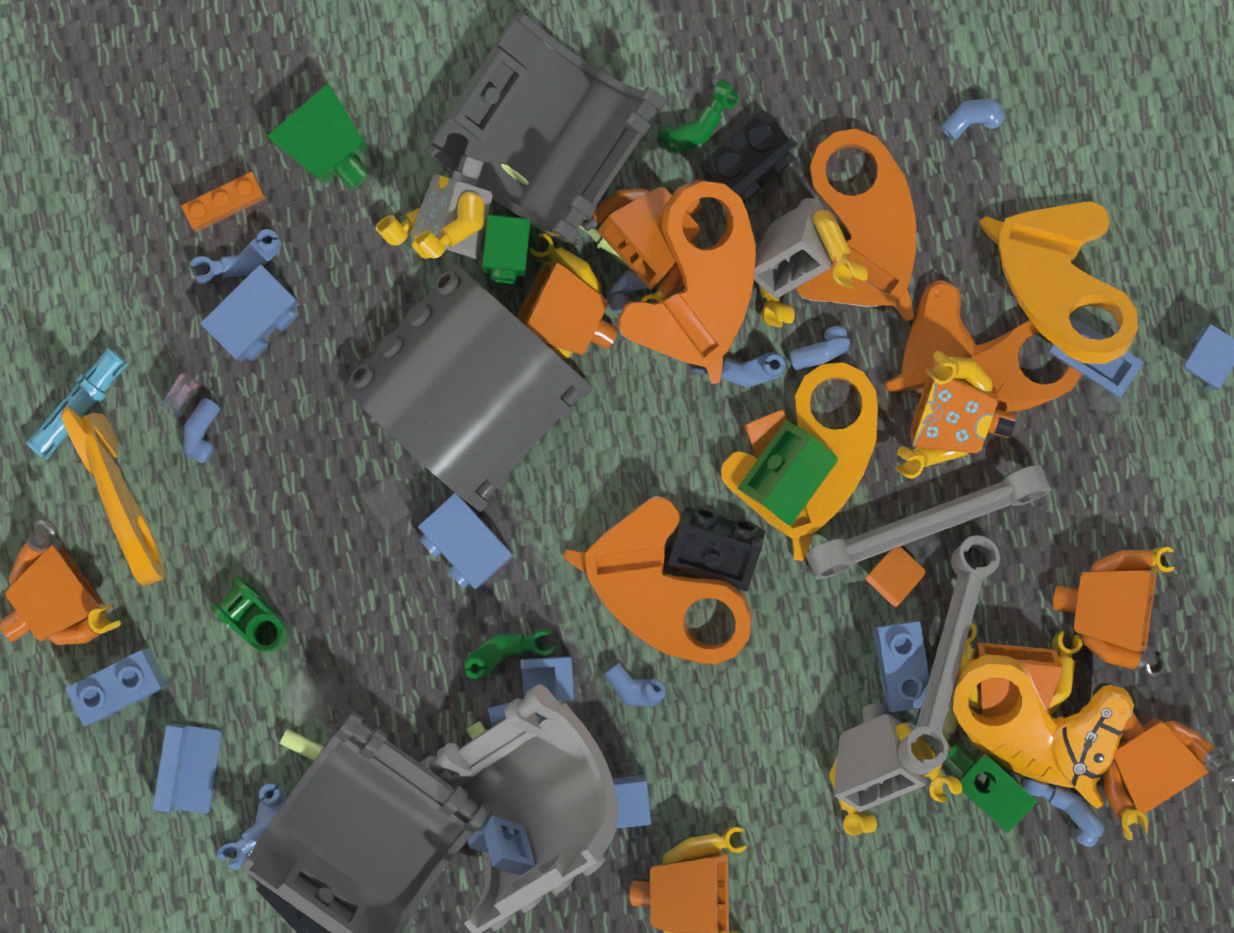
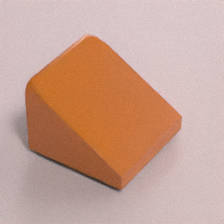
[743,409,788,459]
[865,546,925,607]

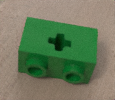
[482,215,530,286]

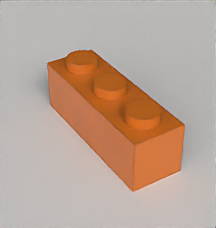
[181,172,266,232]

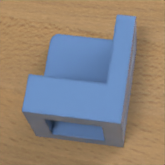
[1183,324,1234,392]
[520,656,574,701]

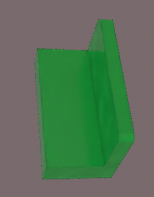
[737,420,838,526]

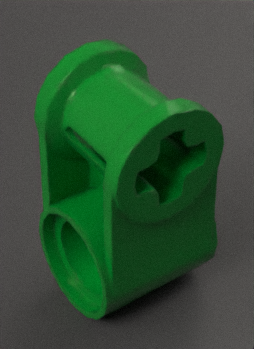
[210,576,290,652]

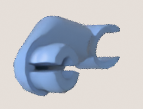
[190,229,281,284]
[692,352,786,387]
[1021,777,1104,847]
[217,783,287,870]

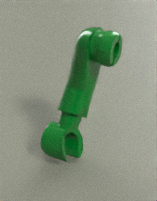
[657,79,739,155]
[464,628,556,680]

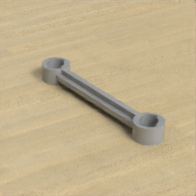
[806,465,1051,580]
[898,535,1000,775]

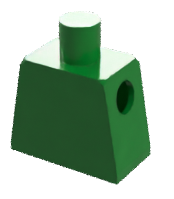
[267,84,370,191]
[943,741,1038,833]

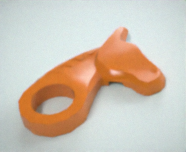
[884,280,1082,412]

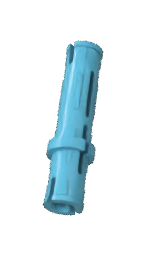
[26,347,129,460]

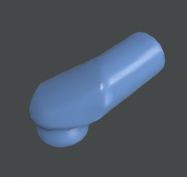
[940,99,1004,141]
[606,270,657,313]
[790,326,850,370]
[183,398,220,463]
[604,662,666,707]

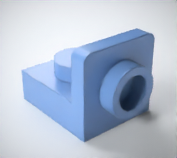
[468,816,536,875]

